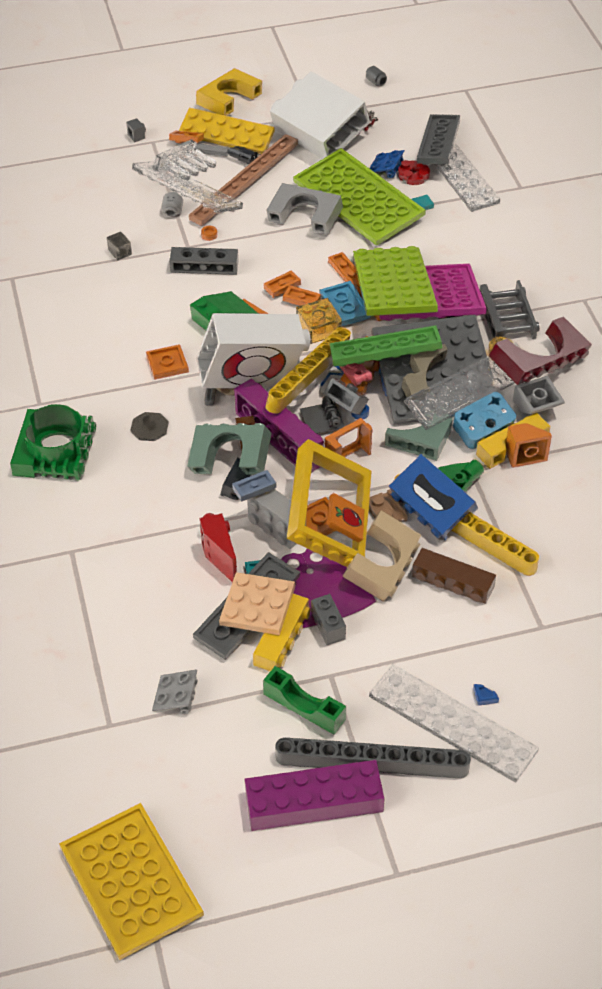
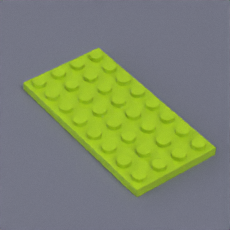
[293,148,426,246]
[353,246,438,316]

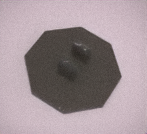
[130,412,169,441]

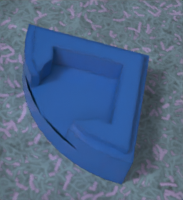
[473,684,499,706]

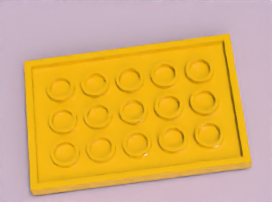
[59,803,204,960]

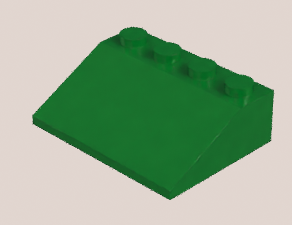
[190,291,259,331]

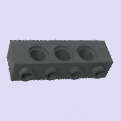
[169,247,239,275]

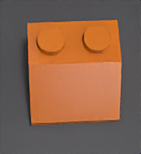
[506,423,552,468]

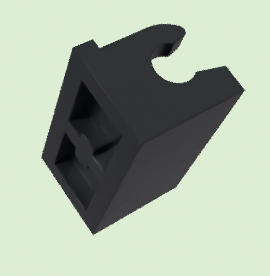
[220,457,251,500]

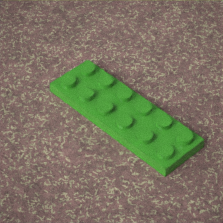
[329,325,442,367]

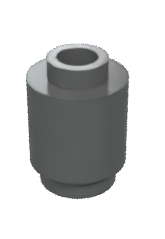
[366,65,387,86]

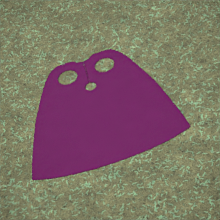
[281,549,376,628]

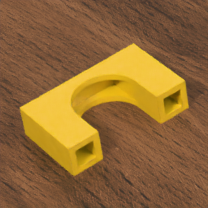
[196,68,262,116]

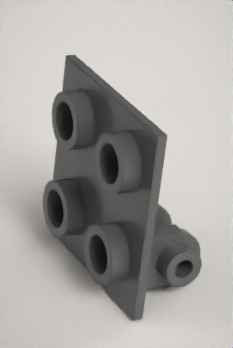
[300,396,345,434]

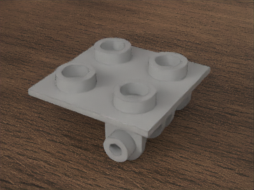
[152,669,198,714]

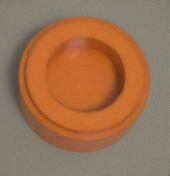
[201,225,218,241]

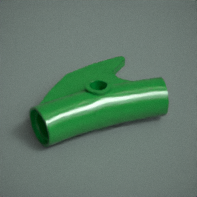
[438,459,484,492]

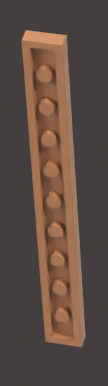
[189,134,298,226]

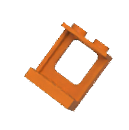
[324,418,373,457]

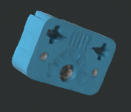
[452,392,516,449]

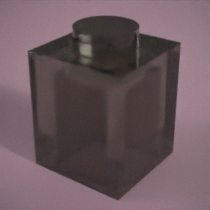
[106,231,132,261]

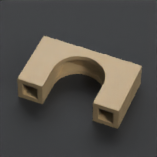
[343,510,421,602]

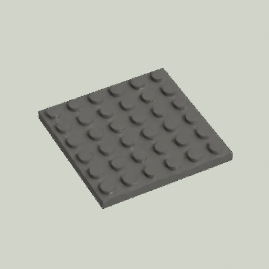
[371,315,497,424]

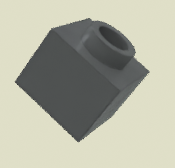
[126,118,146,143]

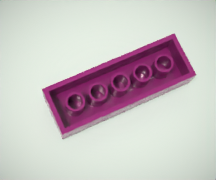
[234,378,324,473]
[244,760,385,831]

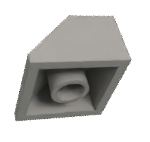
[513,375,565,415]

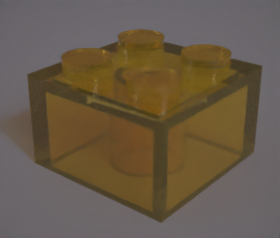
[296,298,342,344]

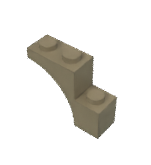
[401,344,448,404]

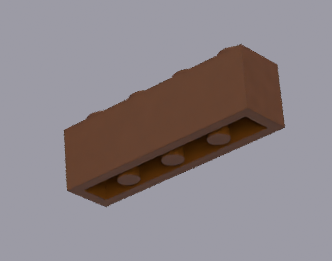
[412,548,496,604]

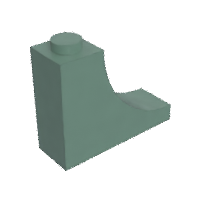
[385,413,453,461]

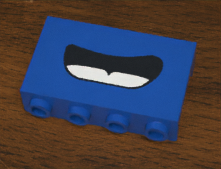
[389,454,478,540]

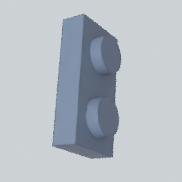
[232,470,276,502]

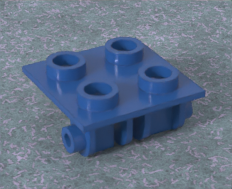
[369,150,405,178]

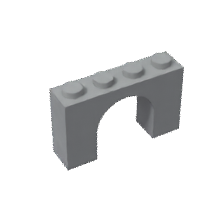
[266,183,343,235]

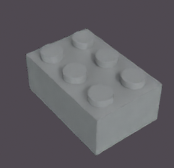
[247,489,306,549]

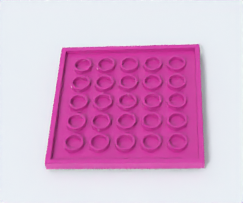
[379,263,486,321]

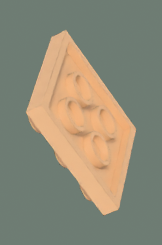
[219,572,295,635]

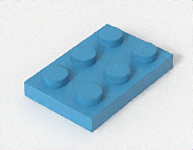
[319,281,371,327]

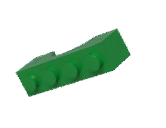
[263,666,346,735]

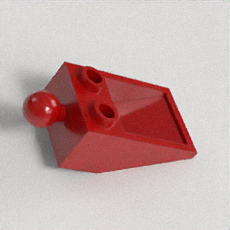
[199,513,237,582]

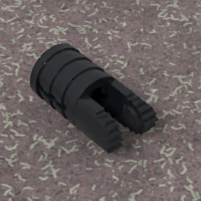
[228,146,258,164]

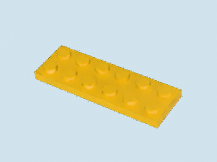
[179,107,275,154]

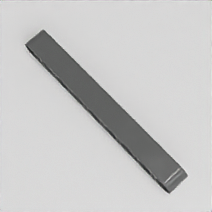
[275,737,471,778]

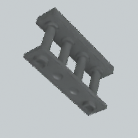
[480,280,540,343]

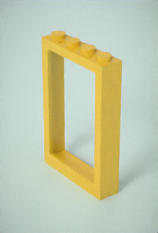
[287,439,372,567]

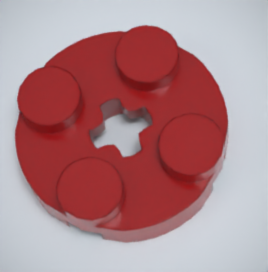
[398,160,430,185]

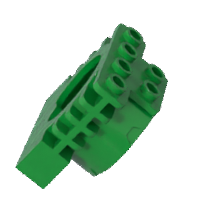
[10,404,96,480]

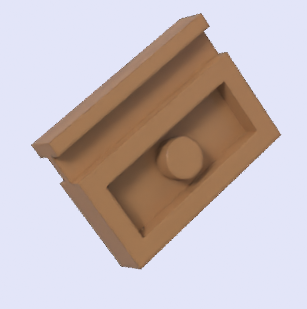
[369,489,408,522]

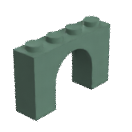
[187,423,271,475]

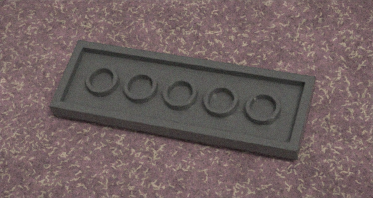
[417,114,460,165]
[193,552,300,660]

